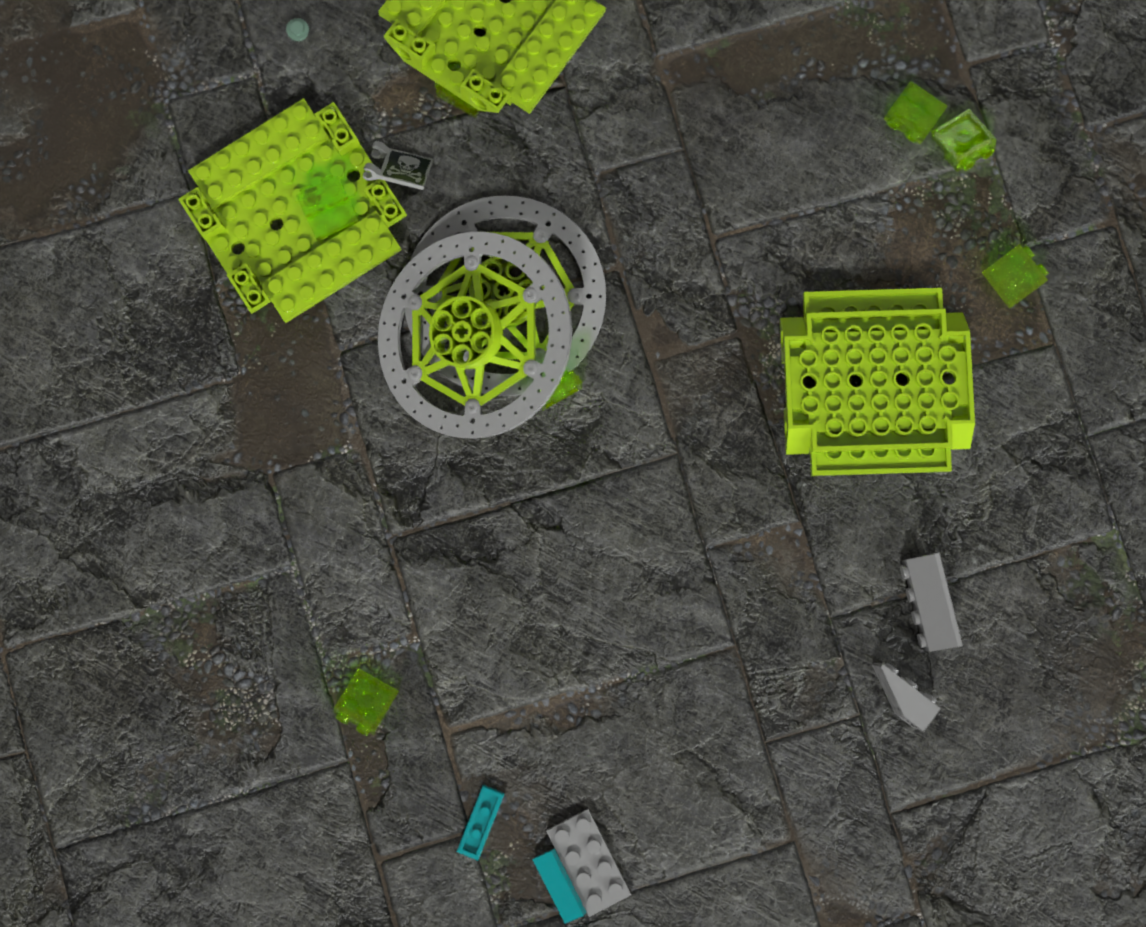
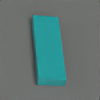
[457,784,505,860]
[532,848,587,923]

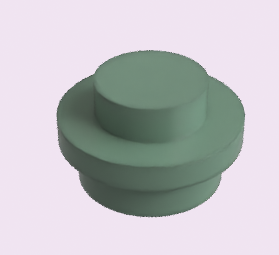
[286,18,309,41]

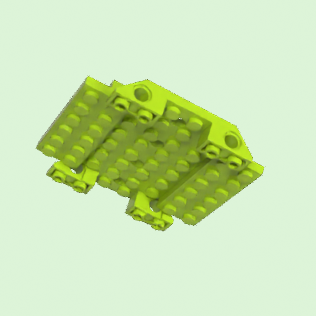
[379,0,606,114]
[178,98,407,323]
[780,288,975,476]

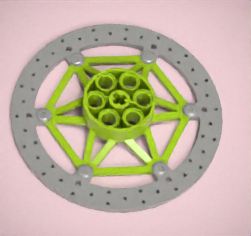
[404,196,606,396]
[378,232,572,439]

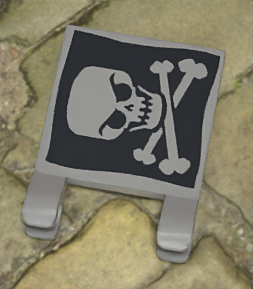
[363,141,433,190]

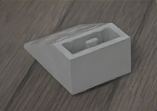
[872,662,941,732]

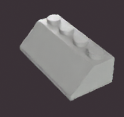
[900,553,963,652]

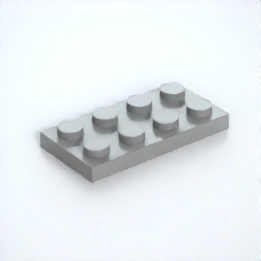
[546,808,631,917]

